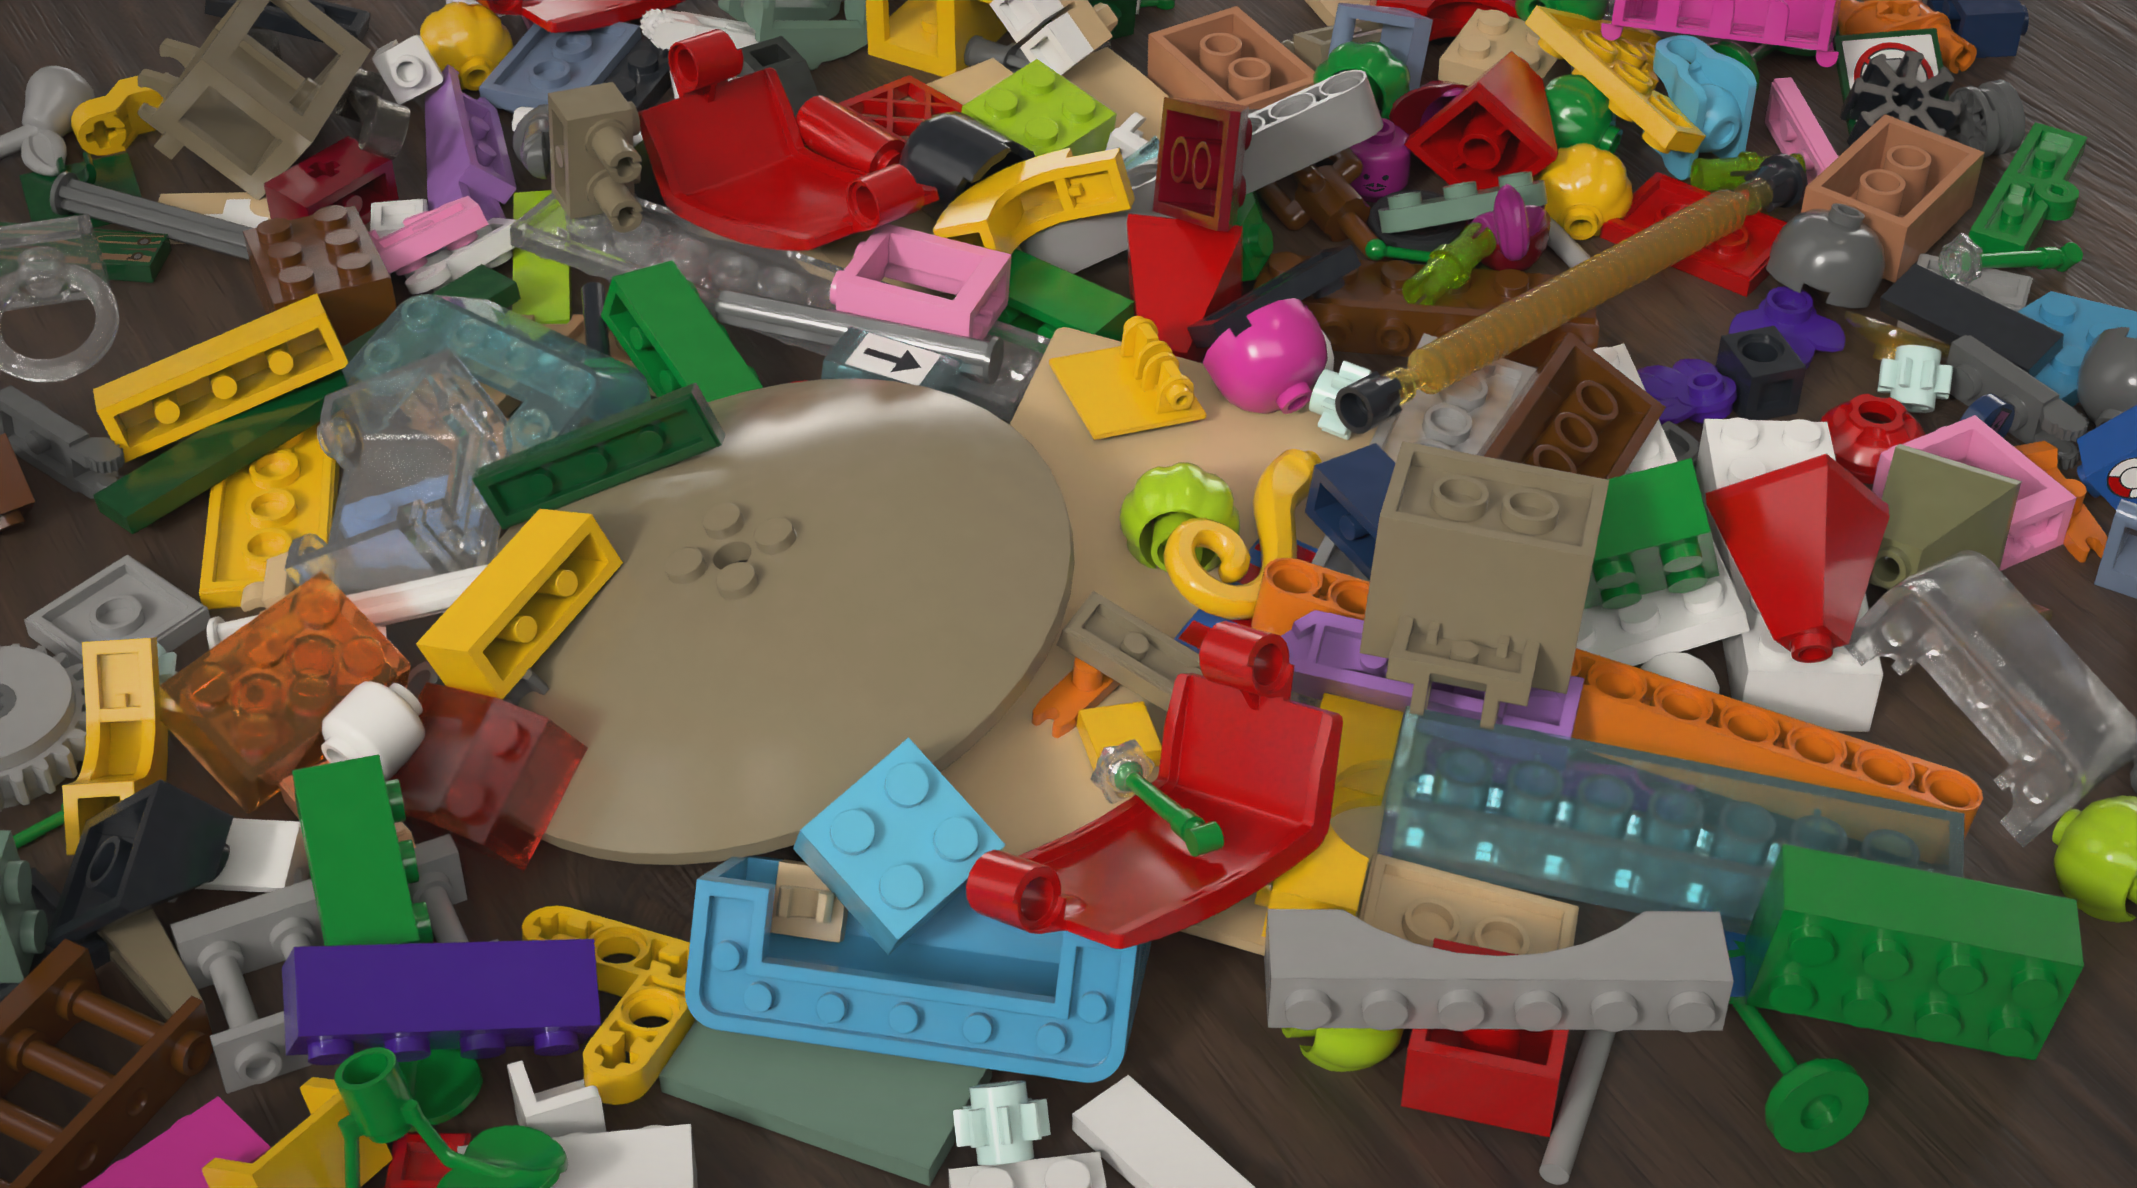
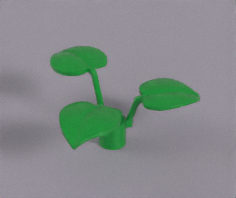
[334,1047,568,1188]

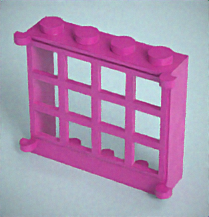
[1601,0,1841,67]

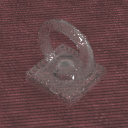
[0,214,120,382]

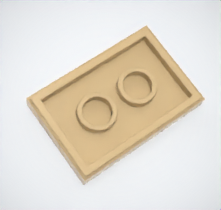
[1358,852,1579,955]

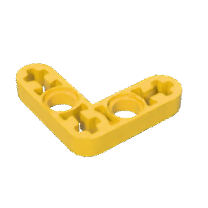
[522,905,696,1105]

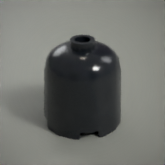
[899,111,1036,221]

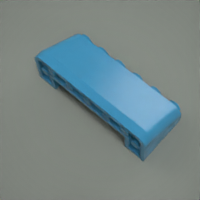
[685,855,1151,1083]

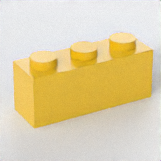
[416,509,623,701]

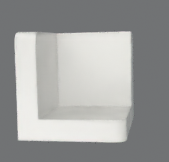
[507,1060,606,1137]

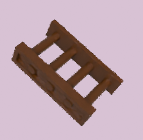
[0,939,214,1188]

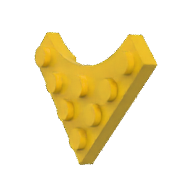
[1525,5,1706,154]

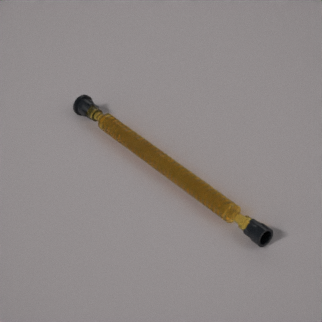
[1335,153,1808,434]

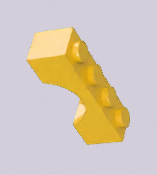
[1254,692,1404,937]

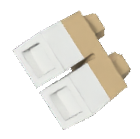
[990,0,1118,76]

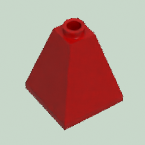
[1404,51,1558,190]
[1127,213,1243,363]
[1705,453,1890,663]

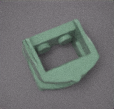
[718,0,868,70]

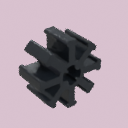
[1840,50,1962,146]

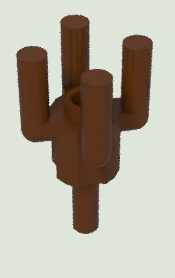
[1255,148,1393,262]

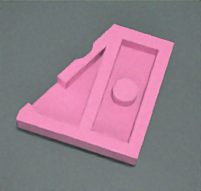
[368,196,489,276]

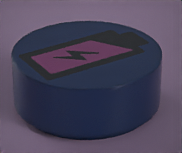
[1960,393,2015,438]

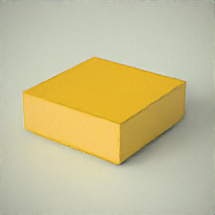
[1076,701,1162,775]

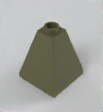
[1869,444,2022,601]

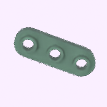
[1378,171,1548,233]

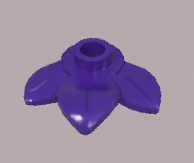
[1728,286,1845,369]
[1637,359,1737,425]

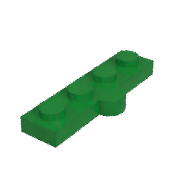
[1966,122,2088,254]

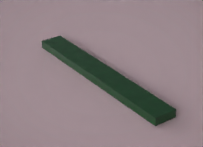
[93,264,521,534]

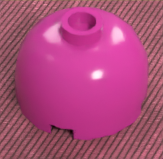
[1203,298,1328,414]

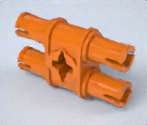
[1837,0,1977,74]

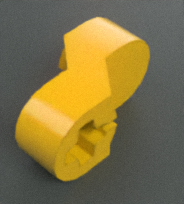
[71,76,163,156]

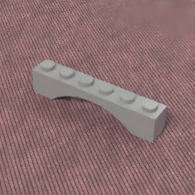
[1264,909,1734,1032]

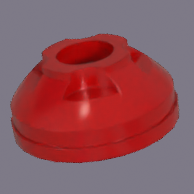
[1820,394,1926,484]

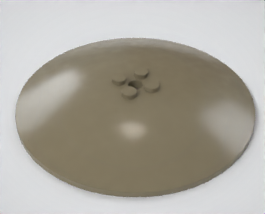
[440,378,1075,865]

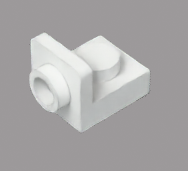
[372,35,444,105]

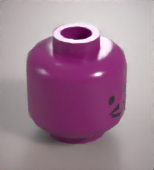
[1349,118,1412,202]

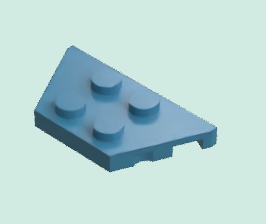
[2018,291,2137,407]

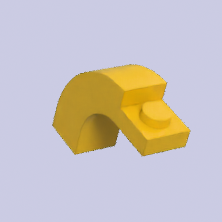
[933,148,1135,254]
[62,637,168,855]

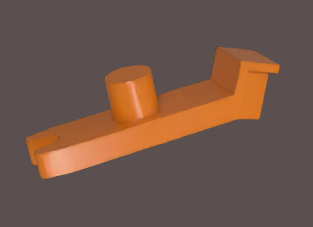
[2014,441,2108,563]
[1032,657,1120,738]

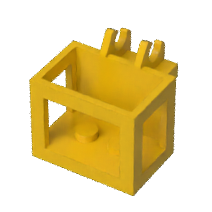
[866,0,1008,77]

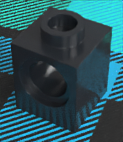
[1716,326,1806,420]

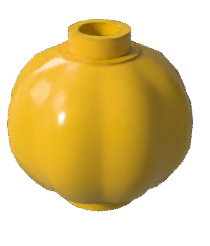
[420,2,514,91]
[1533,143,1633,240]

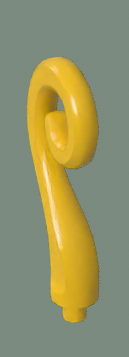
[1163,449,1322,620]

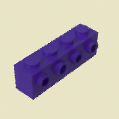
[282,939,601,1065]

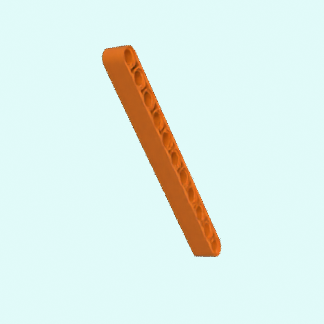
[1251,558,1983,860]

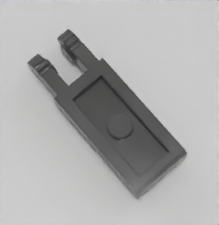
[1946,335,2089,471]
[0,385,125,499]

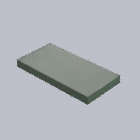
[659,1020,992,1186]

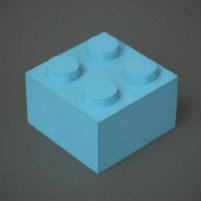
[793,737,1006,955]

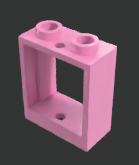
[830,223,1012,340]
[1872,415,2077,571]

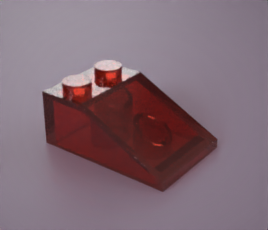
[386,682,588,871]

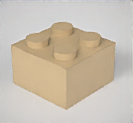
[1438,9,1571,87]

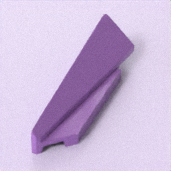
[425,64,517,254]
[1281,610,1584,766]

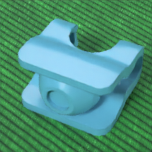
[1643,35,1757,181]

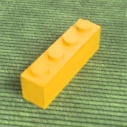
[93,293,350,463]

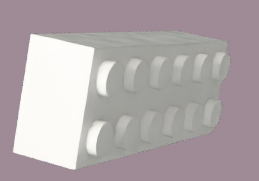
[1695,418,1883,732]

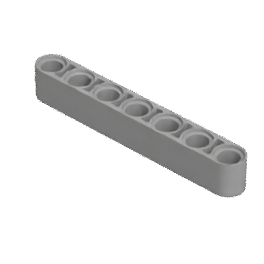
[1019,70,1384,274]

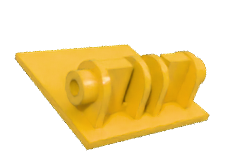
[1048,316,1207,440]

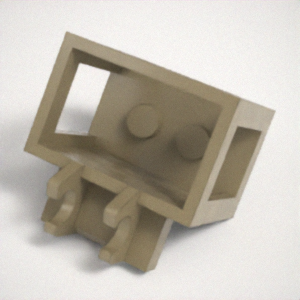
[138,0,371,200]
[1359,441,1609,730]

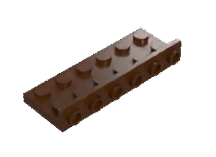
[1254,252,1600,367]

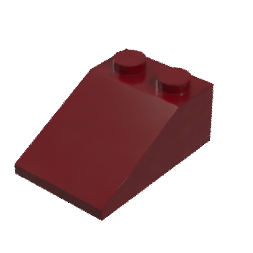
[1152,97,1252,232]

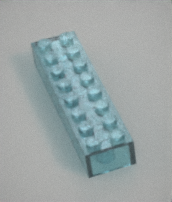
[1377,706,1965,935]

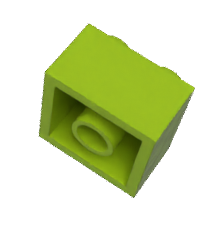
[961,59,1117,157]

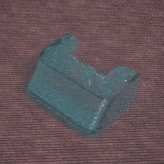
[342,294,651,455]

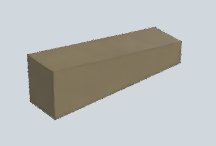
[97,909,212,1030]

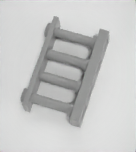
[170,834,499,1094]

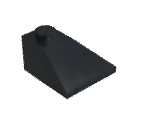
[45,779,234,949]

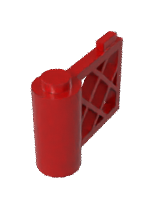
[795,75,963,173]

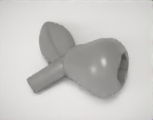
[0,65,96,176]

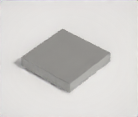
[24,554,210,666]

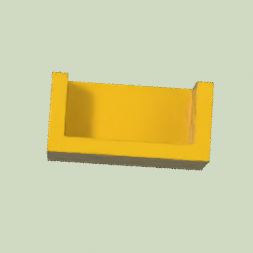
[202,1077,393,1188]

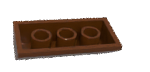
[1477,332,1666,479]

